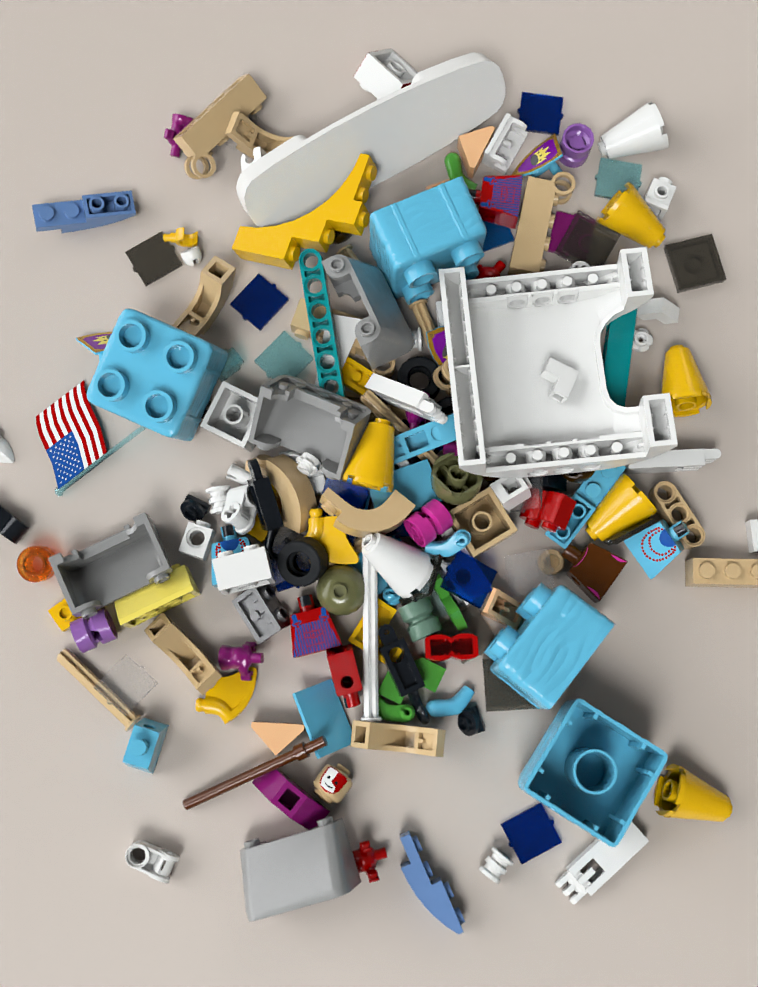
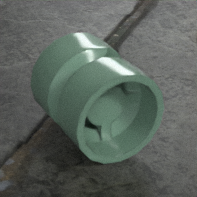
[398,596,443,642]

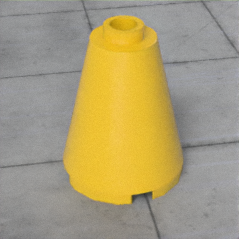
[596,182,666,248]
[661,345,712,417]
[342,418,395,492]
[585,473,658,541]
[654,763,733,822]

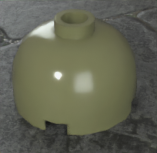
[431,453,483,505]
[316,564,365,616]

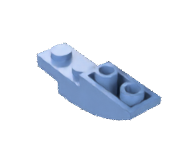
[32,191,136,233]
[399,831,465,934]

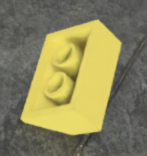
[114,563,201,628]

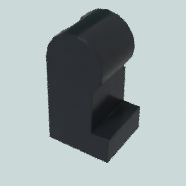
[0,505,29,544]

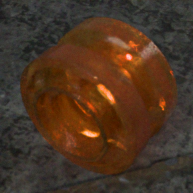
[17,546,55,582]

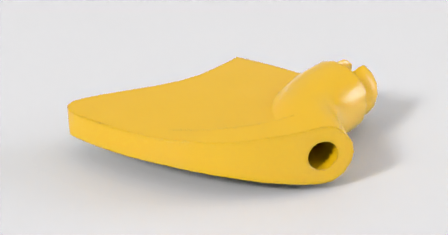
[304,508,359,564]
[196,667,257,724]

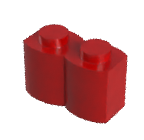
[519,489,576,533]
[424,633,479,662]

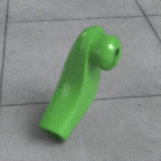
[444,152,478,189]
[379,696,415,722]

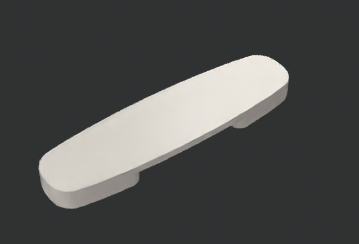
[236,52,506,227]

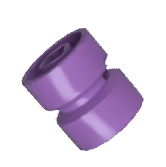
[559,123,594,168]
[70,608,118,653]

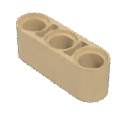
[648,481,705,550]

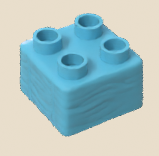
[369,176,487,305]
[87,308,228,441]
[483,582,615,710]
[518,698,668,847]

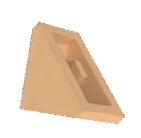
[457,126,495,179]
[480,588,522,630]
[251,721,305,755]

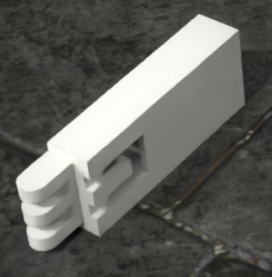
[365,373,448,424]
[622,449,721,474]
[555,822,649,905]

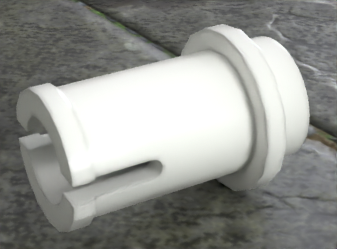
[226,463,252,485]

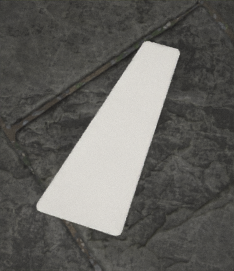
[315,314,362,392]

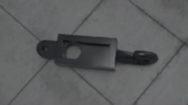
[247,459,292,562]
[378,624,430,725]

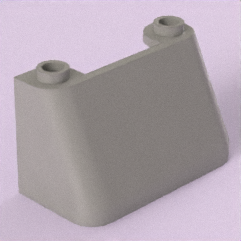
[321,254,414,370]
[248,375,371,481]
[48,512,173,619]
[240,816,361,922]

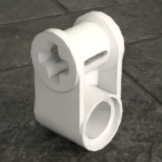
[221,484,257,535]
[125,840,180,883]

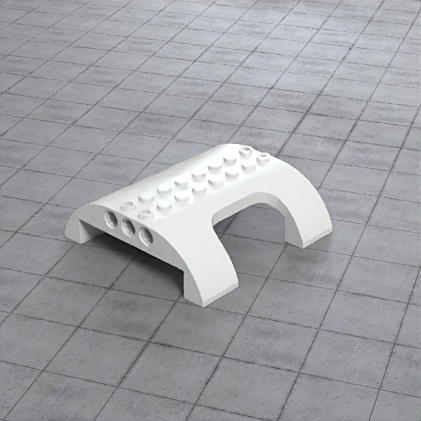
[438,247,678,478]

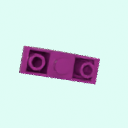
[252,768,330,830]

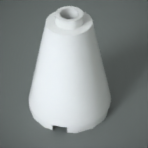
[597,102,669,159]
[361,533,434,598]

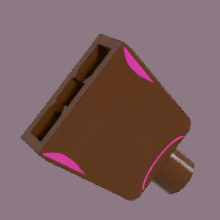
[561,543,628,603]

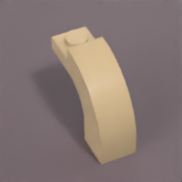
[225,111,292,159]
[172,256,236,337]
[245,454,317,533]
[320,487,416,538]
[144,612,222,695]
[350,720,446,757]

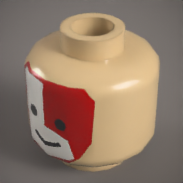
[313,763,352,805]

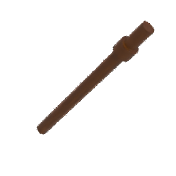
[183,736,328,810]

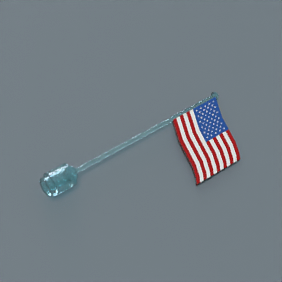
[36,347,244,496]

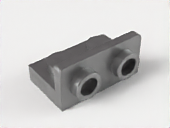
[232,585,291,644]

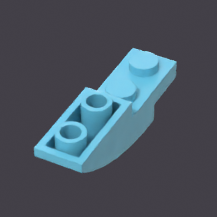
[394,414,456,464]
[545,466,626,549]

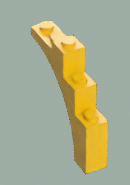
[232,153,377,270]

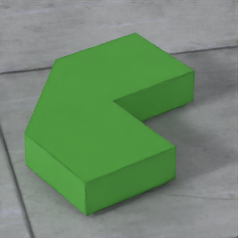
[429,563,468,631]
[378,658,446,705]

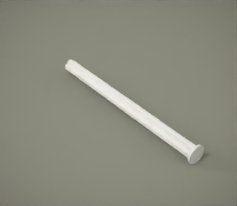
[361,538,382,721]

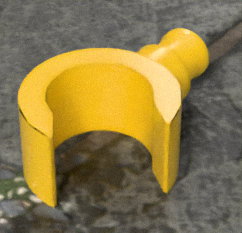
[163,227,198,247]

